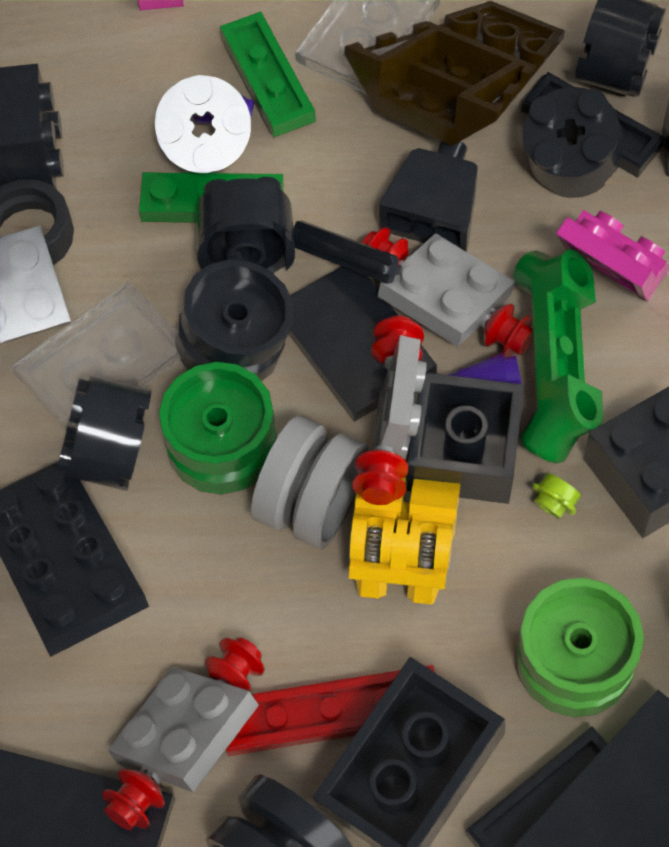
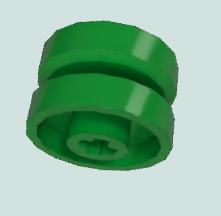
[159,362,277,495]

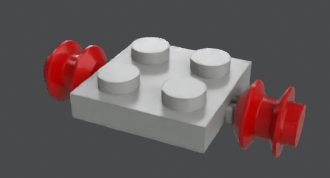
[362,227,534,358]
[352,316,427,505]
[102,637,265,830]

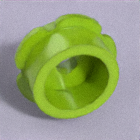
[532,473,582,519]

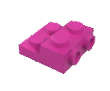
[556,209,669,302]

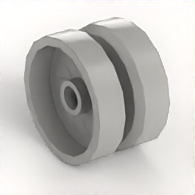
[251,415,368,550]

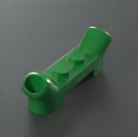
[513,249,603,464]

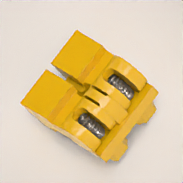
[349,473,461,605]

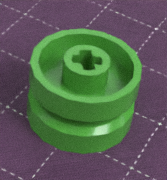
[516,577,644,718]

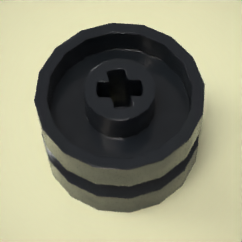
[176,259,293,381]
[205,774,353,847]

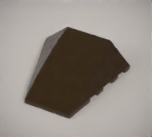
[344,1,565,146]

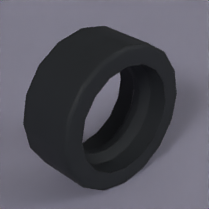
[0,179,74,265]

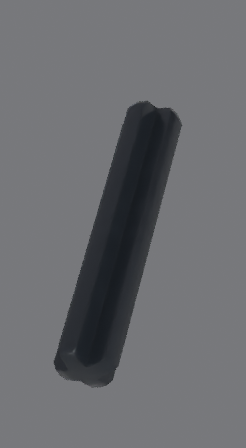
[288,220,402,284]

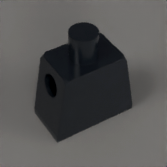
[379,141,478,252]

